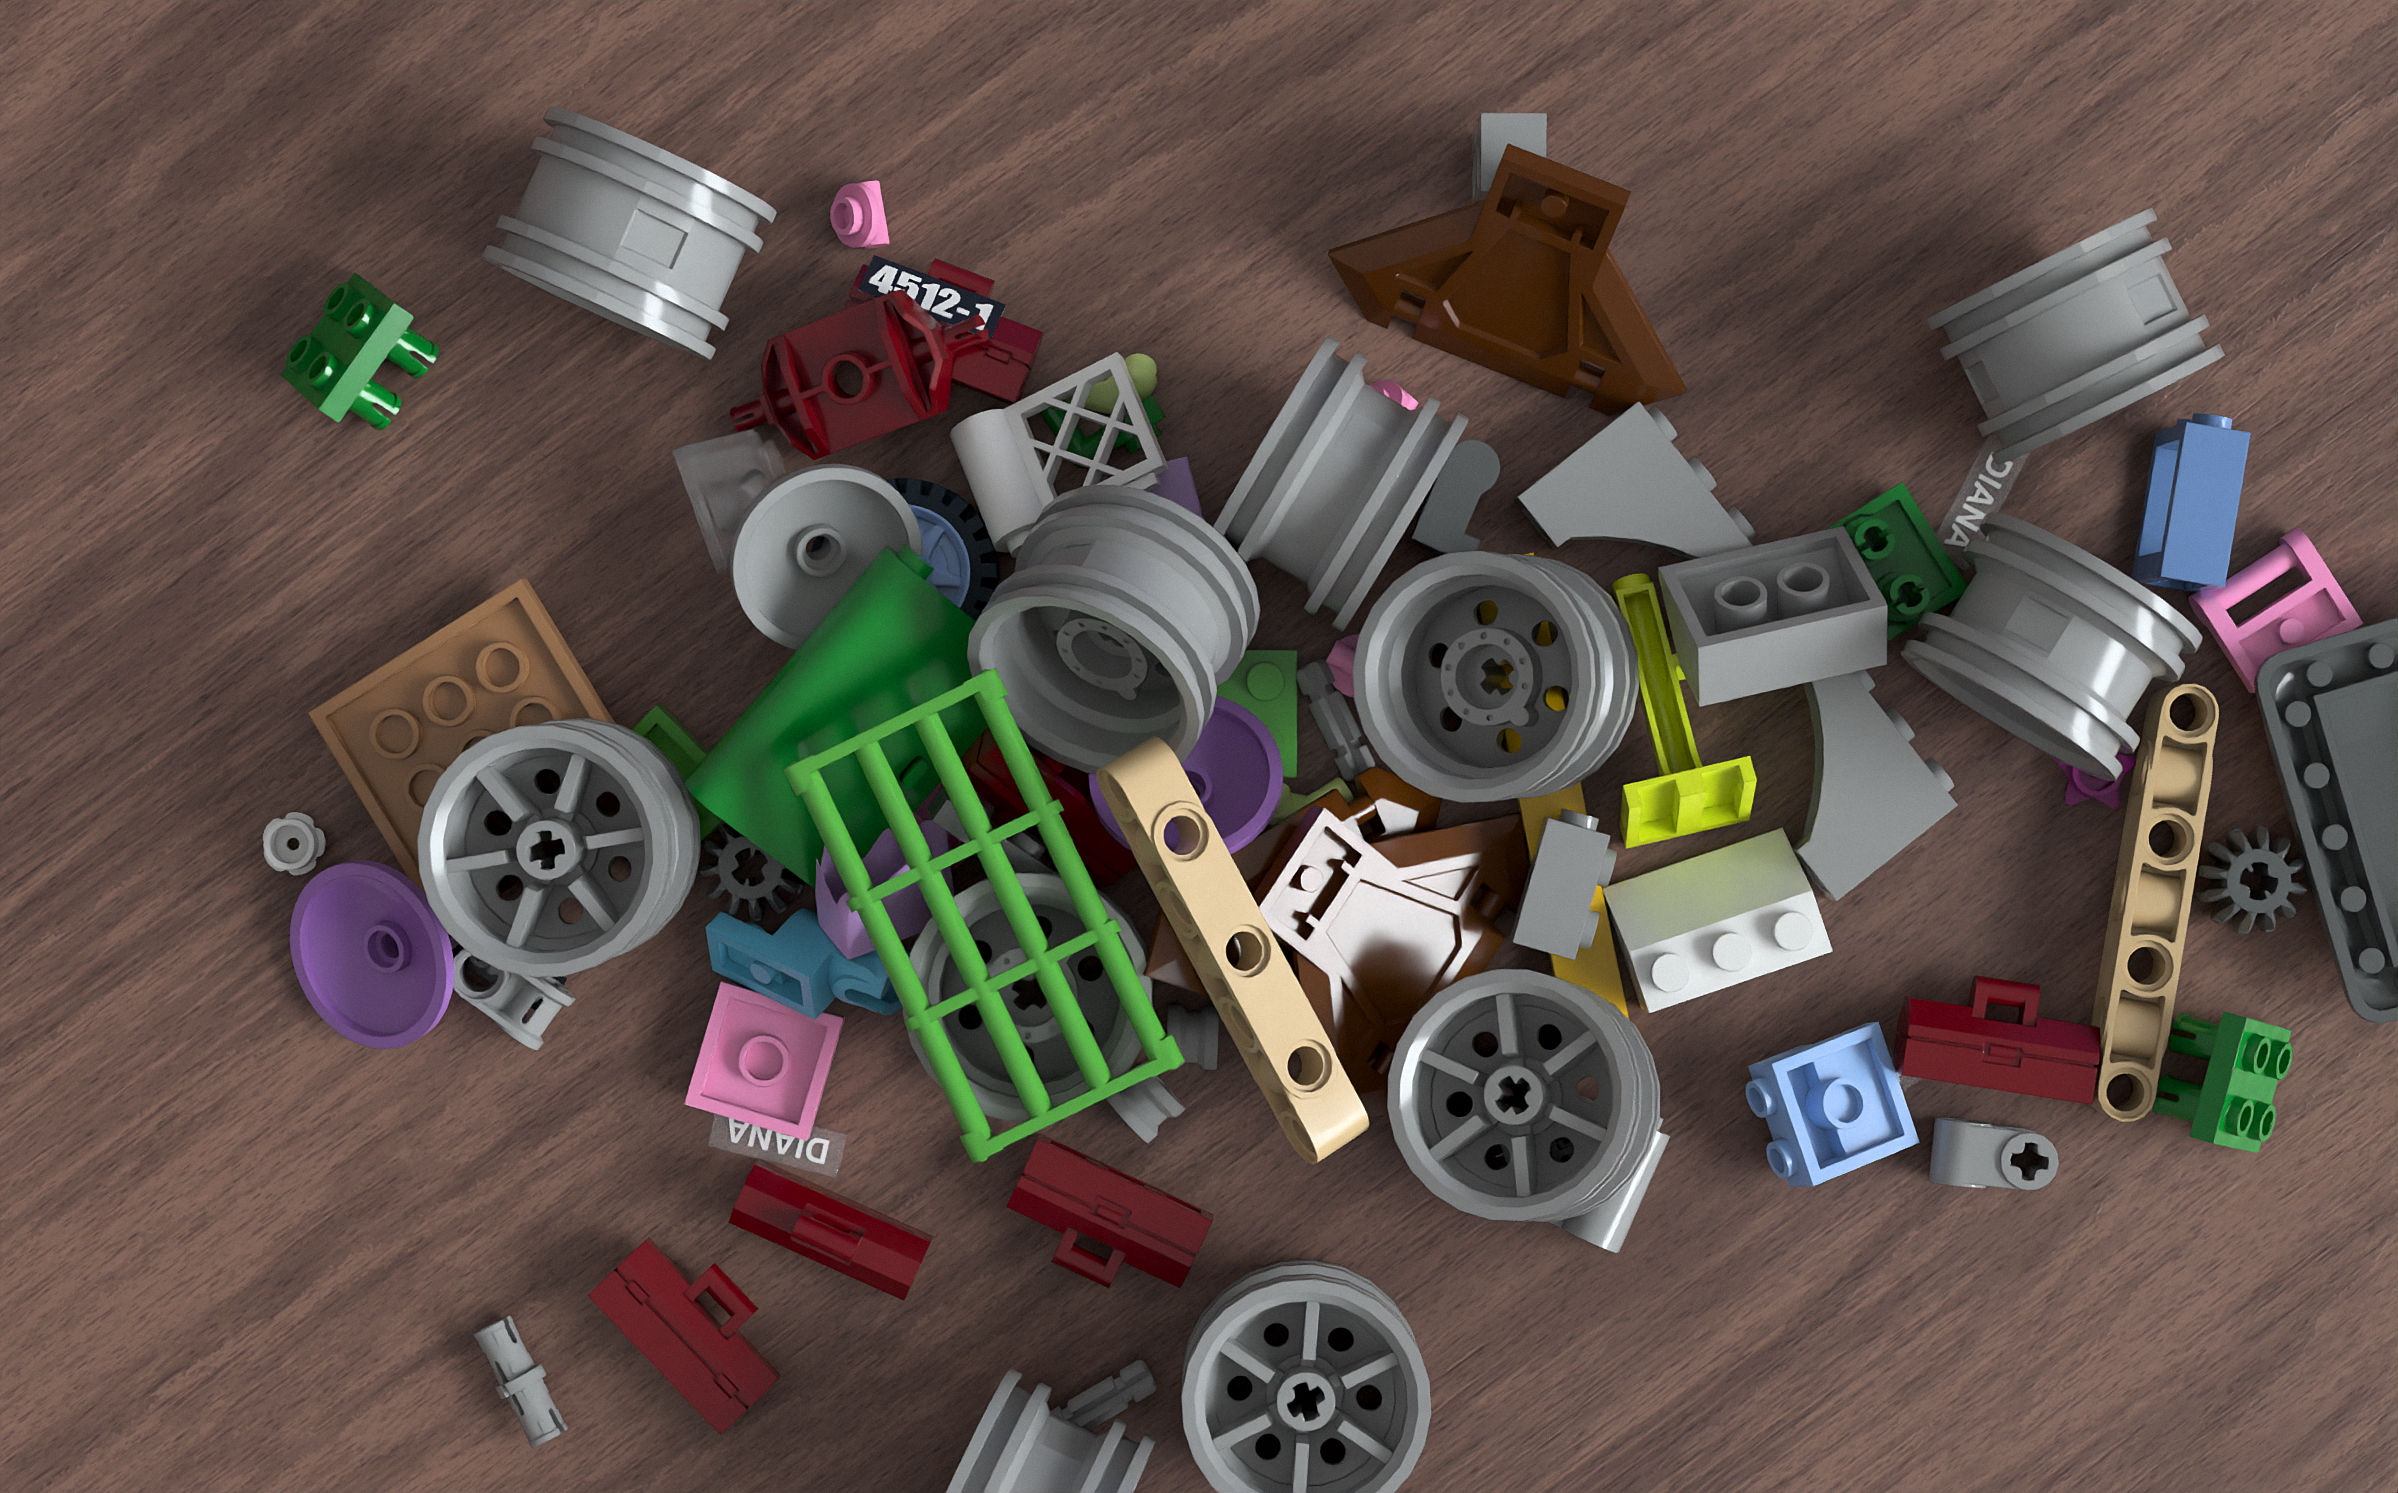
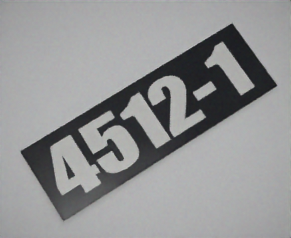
[858,255,1006,340]

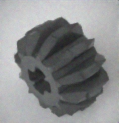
[698,821,804,921]
[2196,826,2308,934]

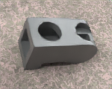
[1408,439,1500,556]

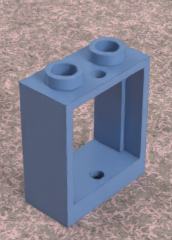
[2131,413,2251,593]

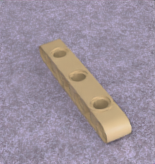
[2089,684,2219,1122]
[1096,736,1369,1165]

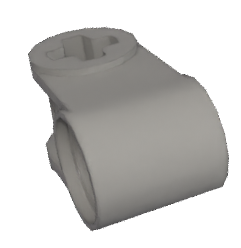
[453,948,576,1050]
[1929,1117,2059,1190]

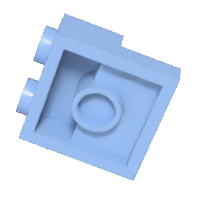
[1746,1022,1920,1187]

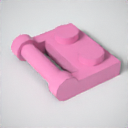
[2188,528,2363,693]

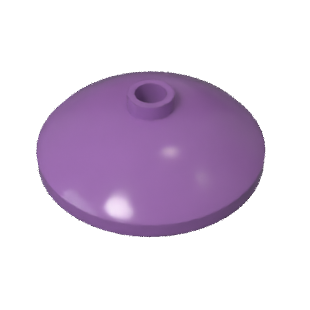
[1089,695,1283,854]
[290,860,454,1049]

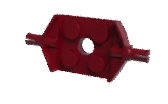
[730,289,989,460]

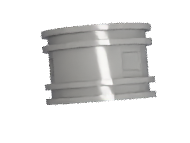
[481,106,777,361]
[1925,208,2225,466]

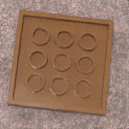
[308,579,620,896]

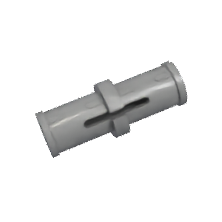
[473,1315,568,1448]

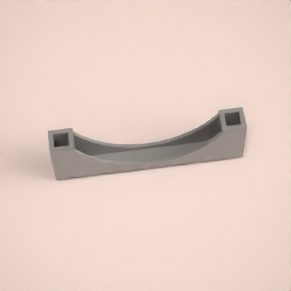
[1513,402,1958,901]

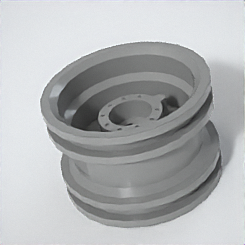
[1213,335,1469,632]
[967,485,1260,775]
[1900,512,2203,781]
[1353,551,1639,803]
[417,718,701,977]
[903,870,1153,1122]
[1387,969,1660,1222]
[1182,1259,1431,1493]
[946,1369,1157,1493]

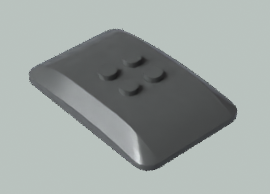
[2254,617,2398,1023]

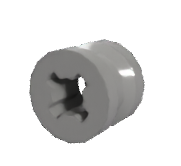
[1167,1004,1219,1070]
[1106,1062,1186,1143]

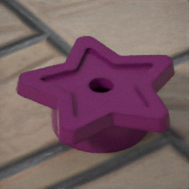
[2053,753,2136,809]

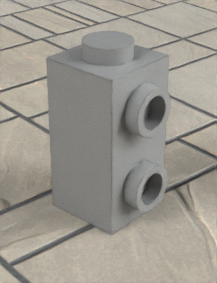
[1509,808,1617,960]

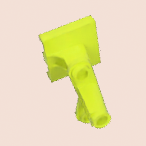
[1567,573,1757,849]

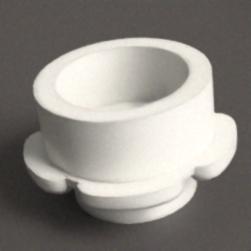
[263,812,326,875]

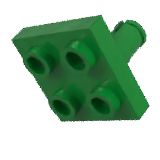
[281,272,439,431]
[1824,482,1968,642]
[2152,1011,2293,1153]

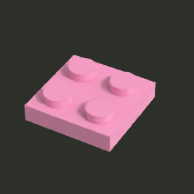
[684,980,845,1141]

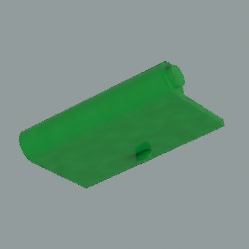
[684,544,988,889]

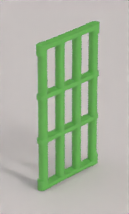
[783,668,1185,1164]

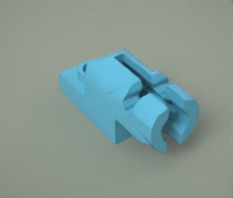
[705,908,911,1020]

